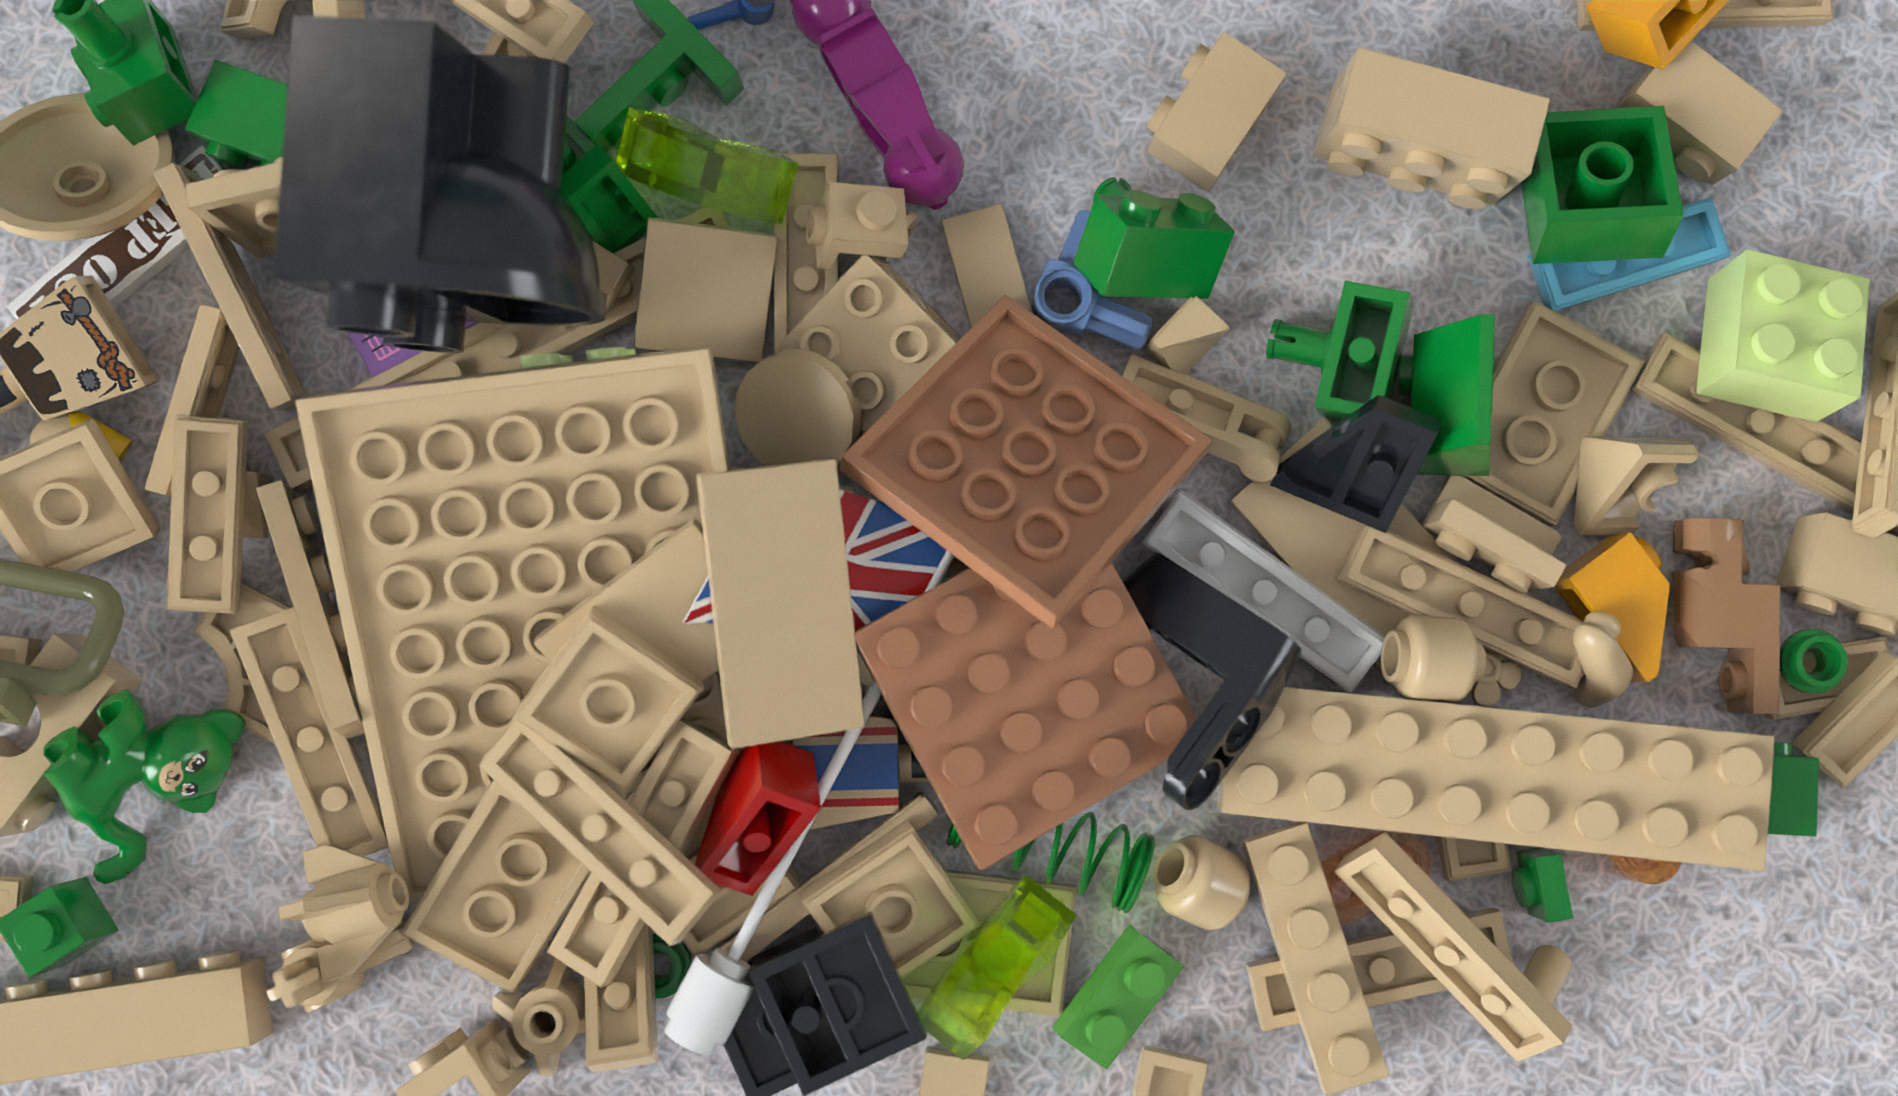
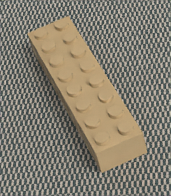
[1217,687,1775,871]

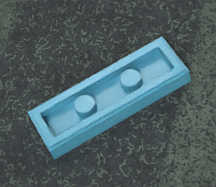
[1528,197,1732,312]

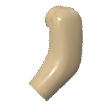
[1573,611,1633,708]

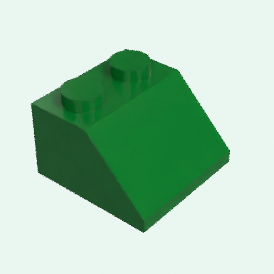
[1399,314,1495,476]

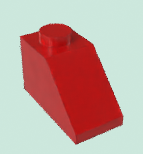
[694,741,821,896]

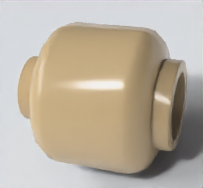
[1381,615,1486,703]
[1153,835,1250,931]

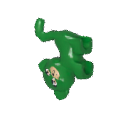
[42,689,246,884]

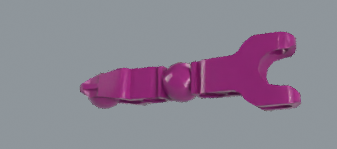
[789,0,964,210]

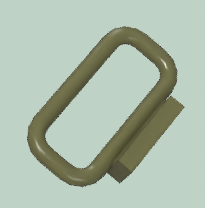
[0,559,125,727]

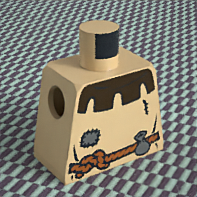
[0,275,159,421]

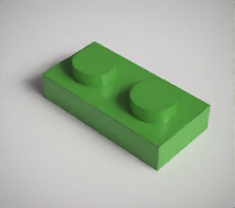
[1052,924,1184,1070]

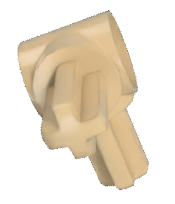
[267,918,414,1013]

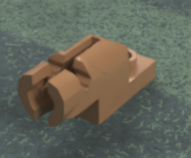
[1672,518,1780,715]

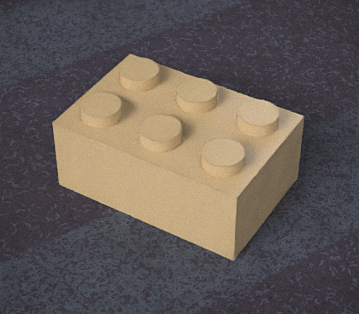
[1313,47,1550,209]

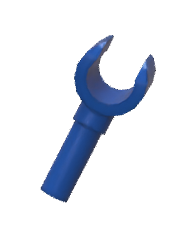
[688,0,775,30]

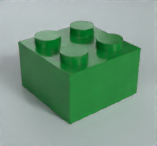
[1521,106,1684,264]

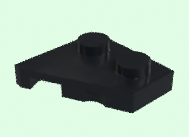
[1270,395,1441,533]

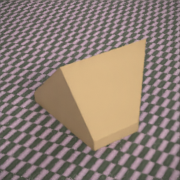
[1574,436,1700,535]

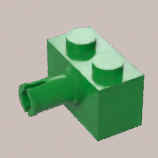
[52,0,198,146]
[1073,177,1235,299]
[1266,281,1414,421]

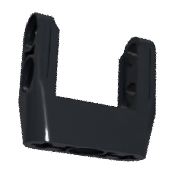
[1122,552,1302,811]

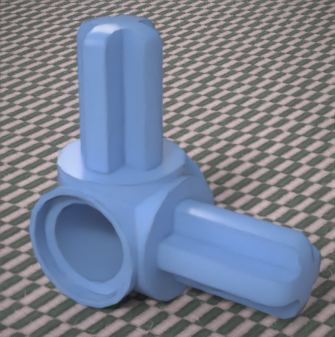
[1032,210,1153,350]

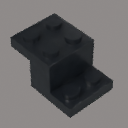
[723,911,927,1096]

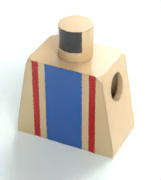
[793,714,930,830]

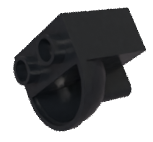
[274,15,607,353]

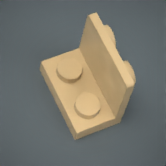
[780,255,962,433]

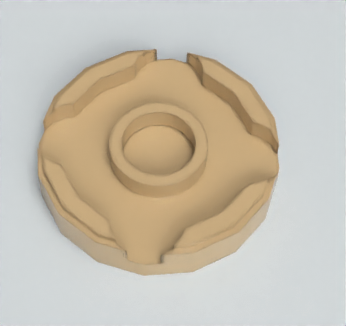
[735,348,862,466]

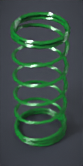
[946,812,1155,913]

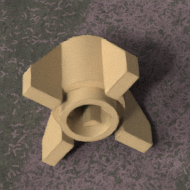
[278,845,409,981]
[492,958,586,1077]

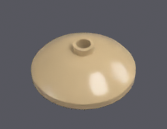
[0,93,176,241]

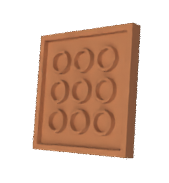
[840,294,1213,629]
[853,562,1197,871]

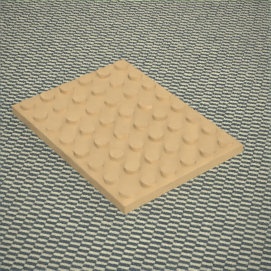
[295,345,745,906]

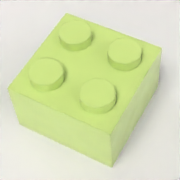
[1696,249,1870,422]

